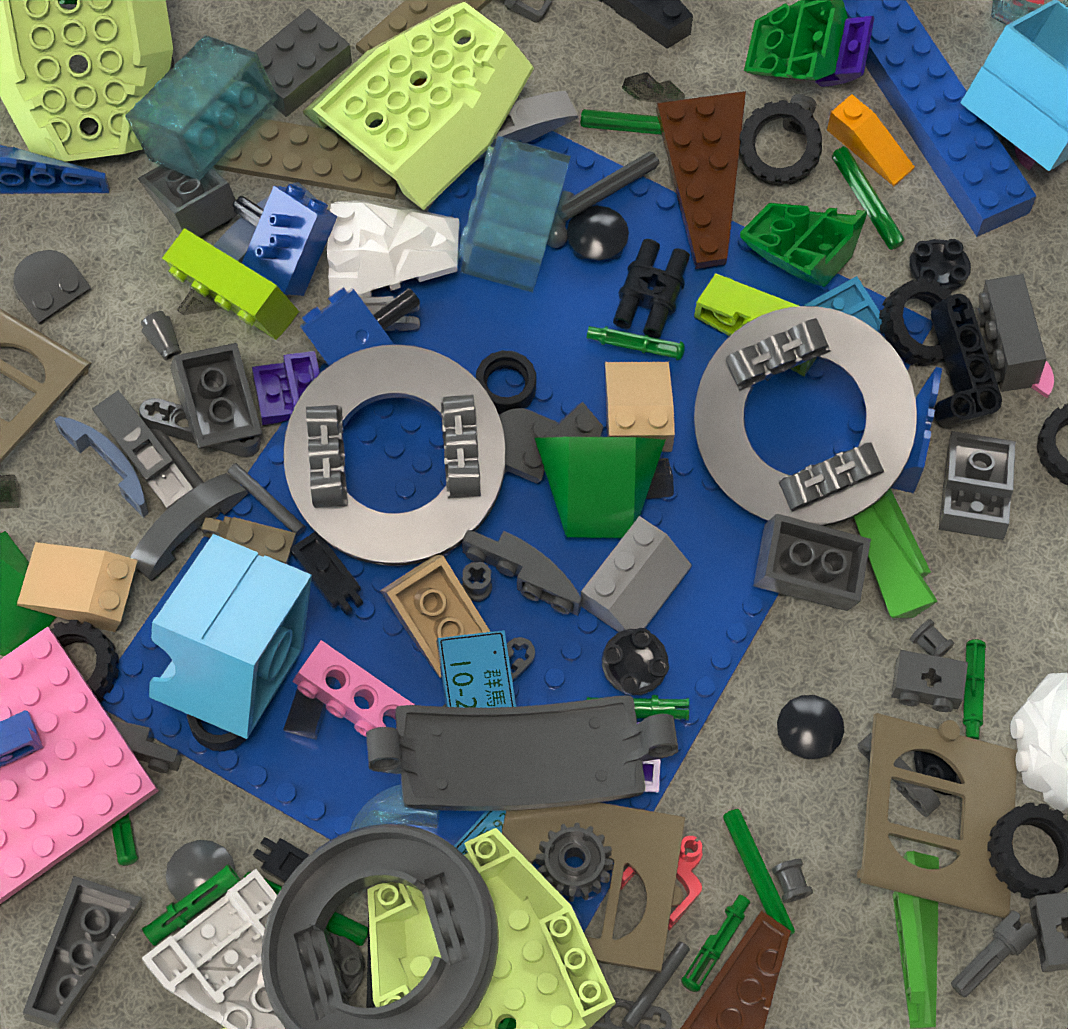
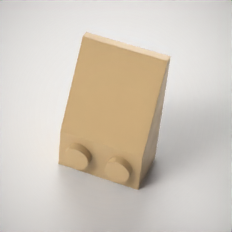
[605,362,675,452]
[17,542,138,632]
[380,555,490,678]

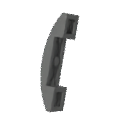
[130,473,248,581]

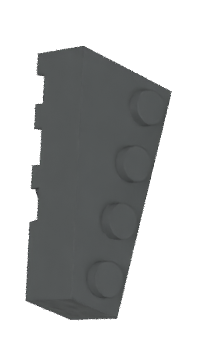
[23,876,142,1029]

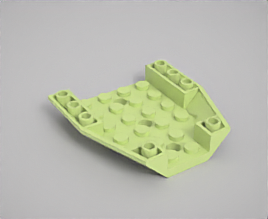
[0,0,173,162]
[303,2,534,210]
[367,828,616,1029]

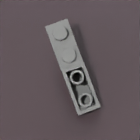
[476,90,579,161]

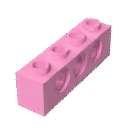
[293,640,414,737]

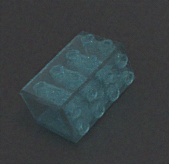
[125,35,278,180]
[457,136,571,293]

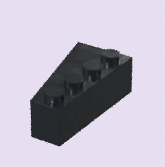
[599,0,693,49]

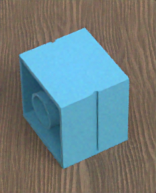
[960,0,1068,171]
[149,534,312,739]

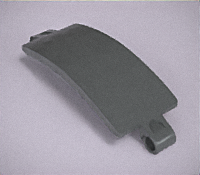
[366,696,678,811]

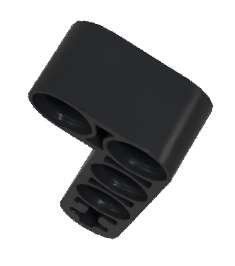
[931,294,1002,427]

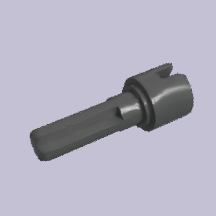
[951,910,1038,998]

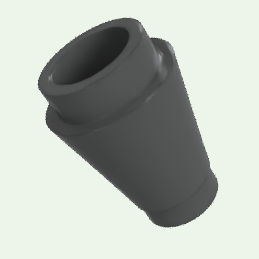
[141,311,181,360]

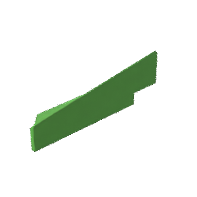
[854,488,938,618]
[892,851,939,1029]

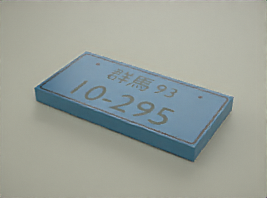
[436,630,516,708]

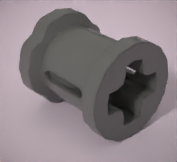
[783,94,817,135]
[462,562,492,601]
[909,619,955,657]
[772,859,813,903]

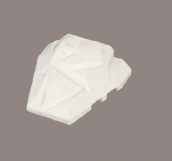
[327,200,460,297]
[1010,673,1068,814]
[142,869,286,1029]

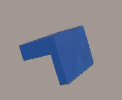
[0,710,43,767]

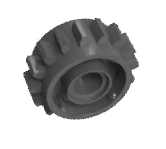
[536,823,613,902]

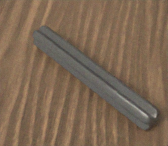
[557,152,659,221]

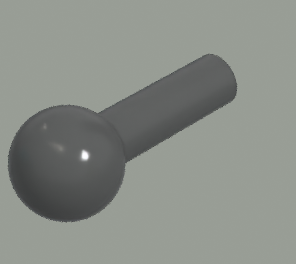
[543,191,574,248]

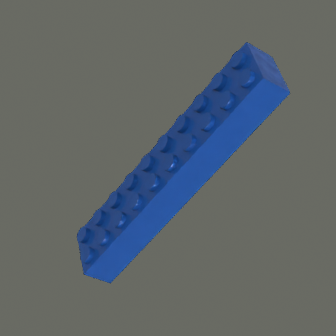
[843,0,1036,237]

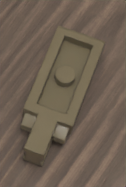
[201,516,297,565]

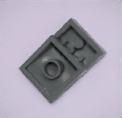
[939,431,1016,540]

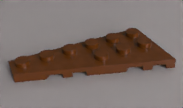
[656,91,746,269]
[680,911,791,1029]

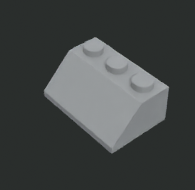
[581,516,692,632]

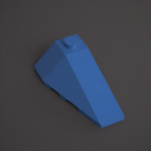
[0,145,110,194]
[891,367,942,493]

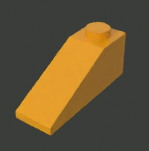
[827,94,915,186]

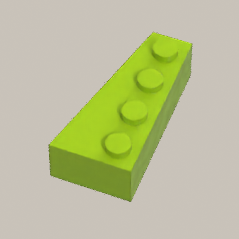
[162,228,300,340]
[694,273,817,377]

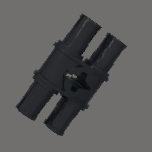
[613,239,690,339]

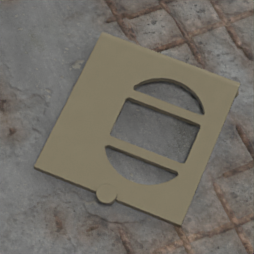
[0,308,92,463]
[857,713,1018,918]
[502,802,685,973]

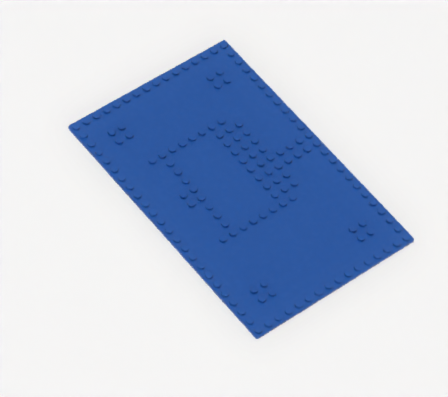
[101,131,933,932]

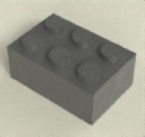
[242,8,352,117]
[975,274,1047,392]
[753,513,871,611]

